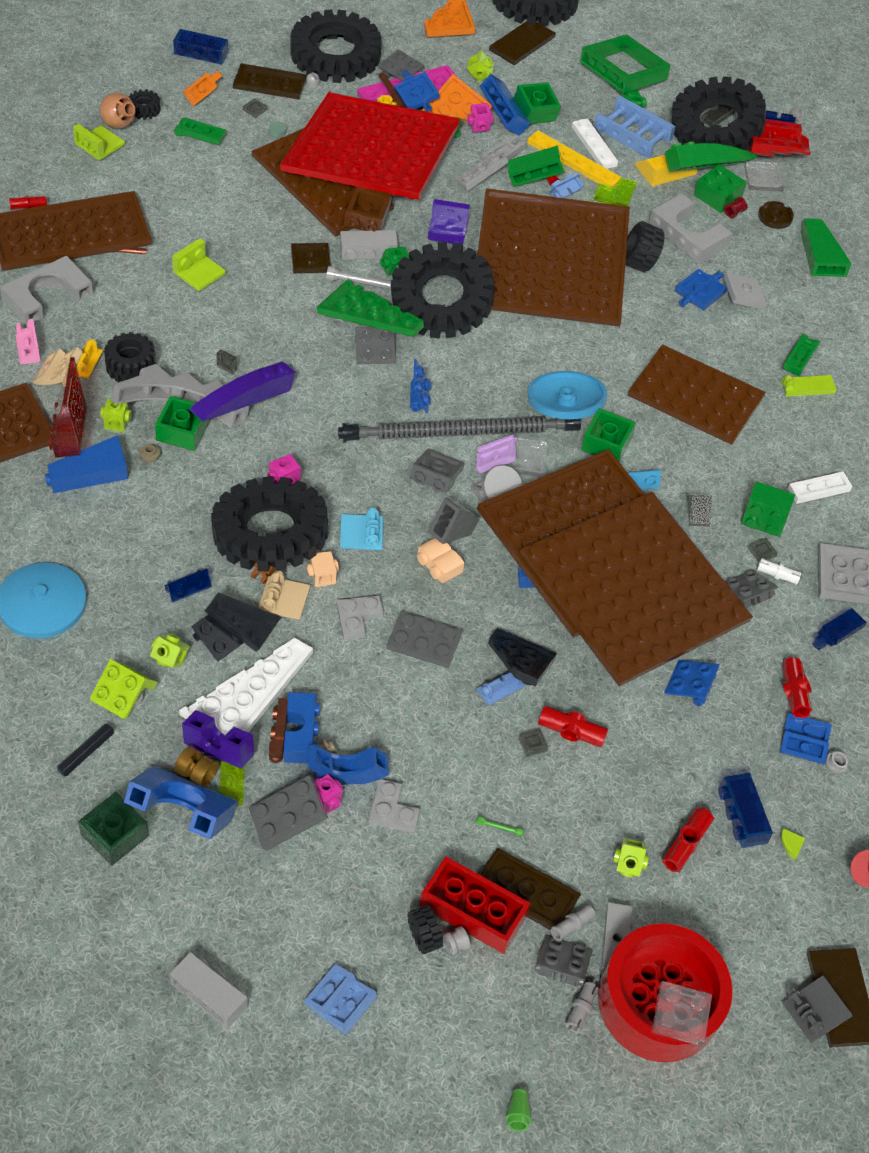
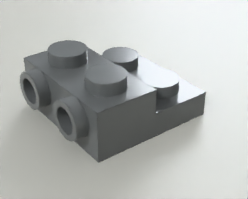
[410,449,465,493]

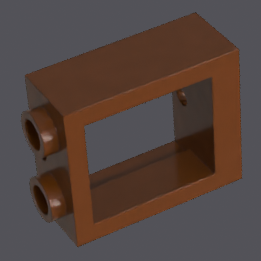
[344,186,392,232]

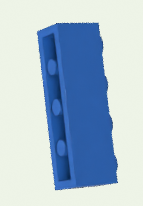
[479,73,531,136]

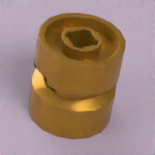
[174,746,219,787]

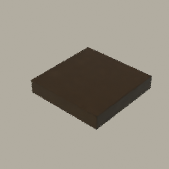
[291,243,330,274]

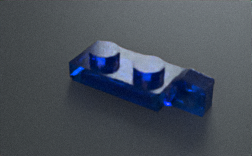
[812,608,867,651]

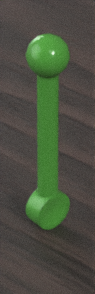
[475,816,524,837]

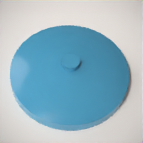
[528,371,607,419]
[0,563,87,638]

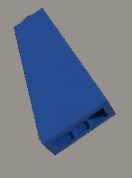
[45,436,128,493]

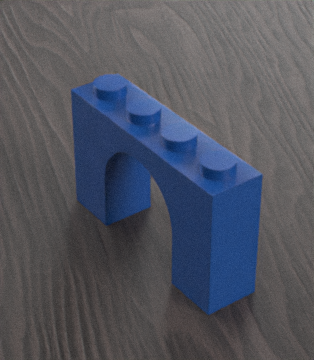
[124,766,238,839]

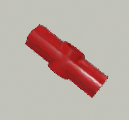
[782,657,813,719]
[538,706,609,748]
[662,808,714,873]

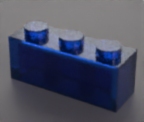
[173,29,229,65]
[718,773,773,848]

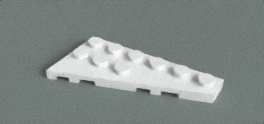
[179,638,313,735]

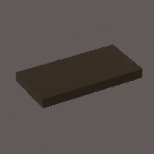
[489,21,556,65]
[233,63,307,100]
[480,848,581,930]
[807,948,869,1048]

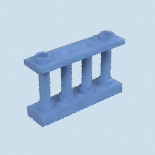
[595,96,676,159]

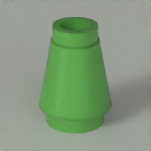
[505,1089,531,1131]

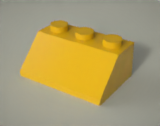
[635,155,698,186]

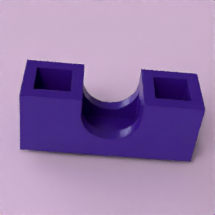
[182,710,255,769]

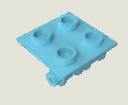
[340,508,383,550]

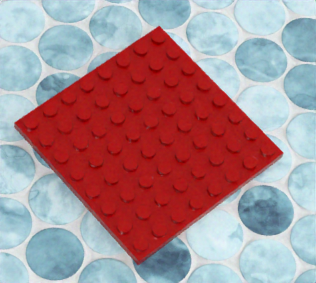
[280,92,460,200]

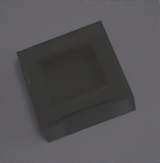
[243,98,267,118]
[216,349,237,375]
[748,538,778,562]
[518,729,548,757]

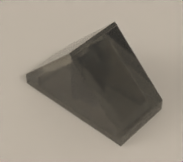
[686,492,712,527]

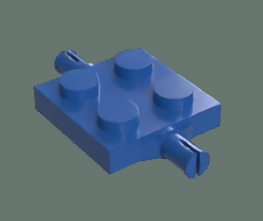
[394,70,440,112]
[675,269,727,311]

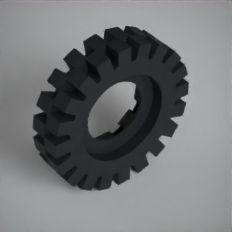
[492,0,579,26]
[290,9,382,83]
[672,76,766,150]
[391,242,494,339]
[211,477,328,572]

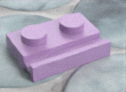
[476,435,517,473]

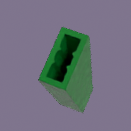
[800,218,851,277]

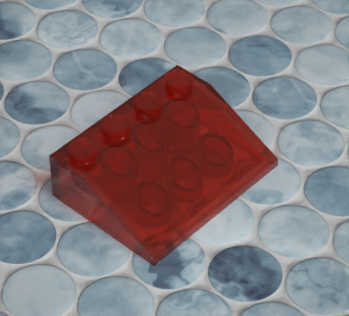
[48,357,87,458]

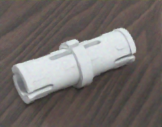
[757,558,801,585]

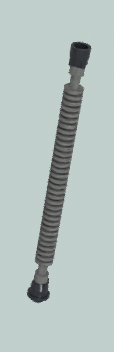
[338,416,581,443]

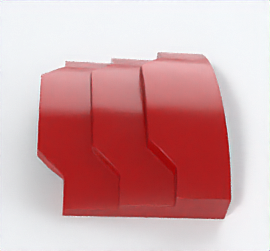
[748,119,811,157]

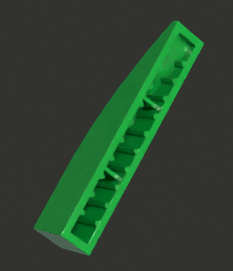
[665,141,757,172]

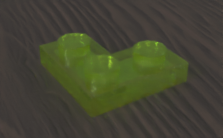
[594,177,637,206]

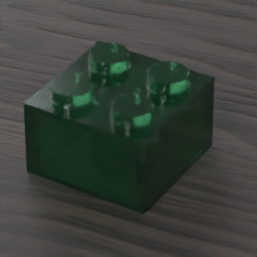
[78,792,149,866]

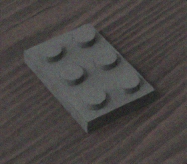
[386,611,463,669]
[249,775,328,851]

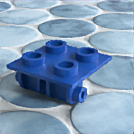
[410,359,431,413]
[664,660,720,706]

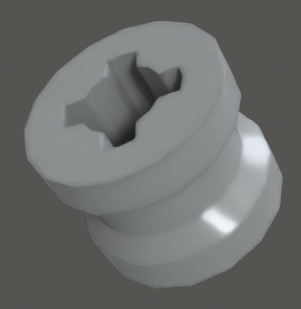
[442,926,471,957]

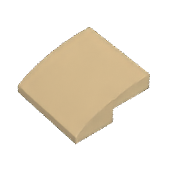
[32,347,83,385]

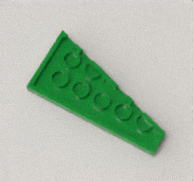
[316,279,424,337]

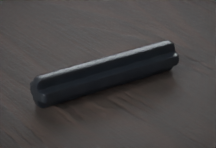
[57,724,114,777]

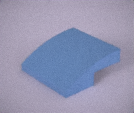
[304,964,377,1035]

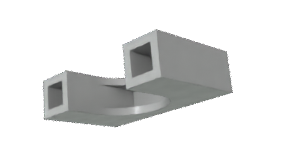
[649,194,733,263]
[0,256,93,327]

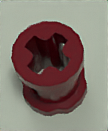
[724,197,748,219]

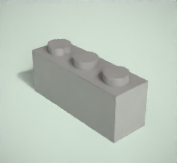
[340,230,398,260]
[169,952,248,1030]

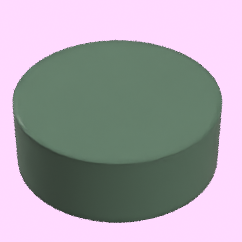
[269,122,286,138]

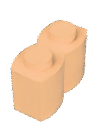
[417,538,464,583]

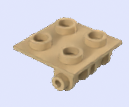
[258,571,310,620]

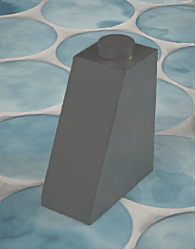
[428,497,480,544]

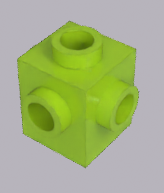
[467,50,494,82]
[100,398,131,432]
[150,633,190,668]
[613,837,649,878]

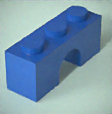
[284,692,320,764]

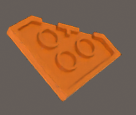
[424,0,476,37]
[422,74,493,122]

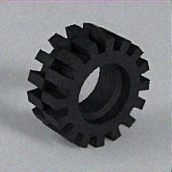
[128,89,160,120]
[407,905,443,954]

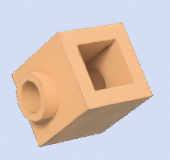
[307,551,339,587]

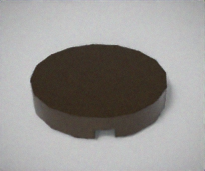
[758,201,794,229]

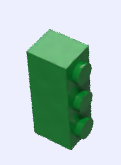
[507,145,565,187]

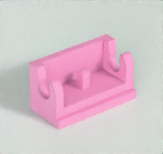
[15,319,40,364]

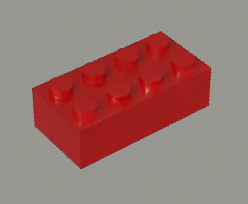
[419,856,531,954]

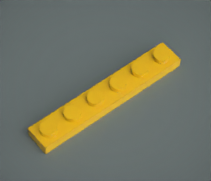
[527,130,622,191]

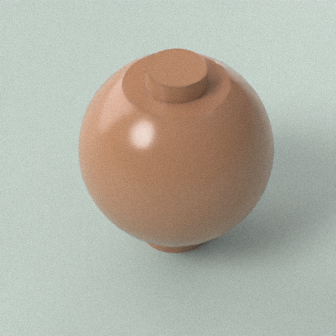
[99,93,135,129]

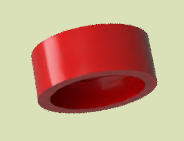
[598,923,733,1062]

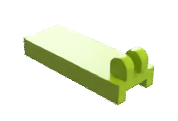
[780,375,836,397]

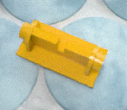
[71,339,103,379]

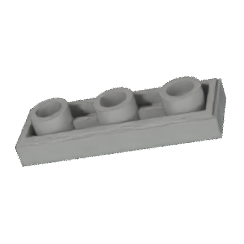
[456,151,509,191]
[601,902,632,973]

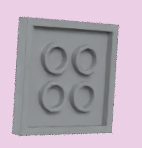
[818,543,869,604]

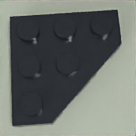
[488,628,557,687]

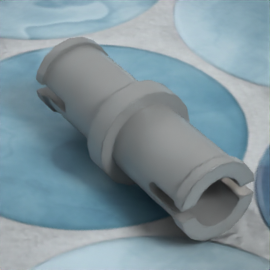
[551,905,596,941]
[565,982,599,1033]

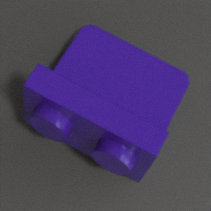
[428,199,470,245]

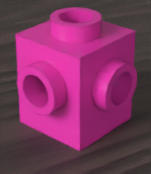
[467,103,493,132]
[267,454,301,486]
[314,774,343,814]

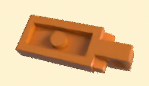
[182,71,222,106]

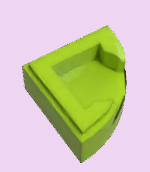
[780,828,805,860]

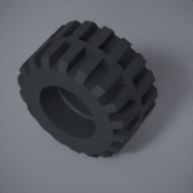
[625,221,665,273]
[104,332,156,383]

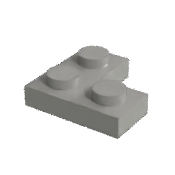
[337,595,383,640]
[369,779,420,833]

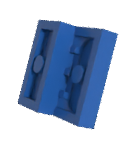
[780,713,832,765]

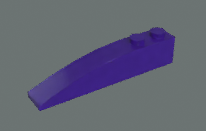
[190,361,296,422]

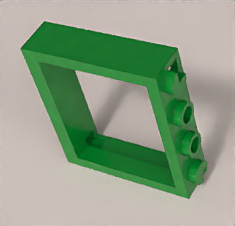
[580,34,671,93]

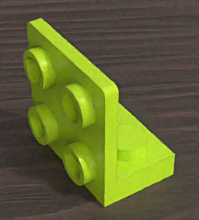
[73,124,125,161]
[172,238,226,291]
[90,659,158,719]

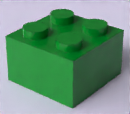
[514,82,561,124]
[694,164,747,213]
[155,396,209,451]
[581,408,636,462]
[741,481,795,537]

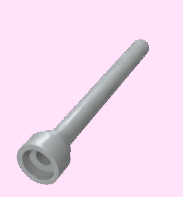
[326,266,391,289]

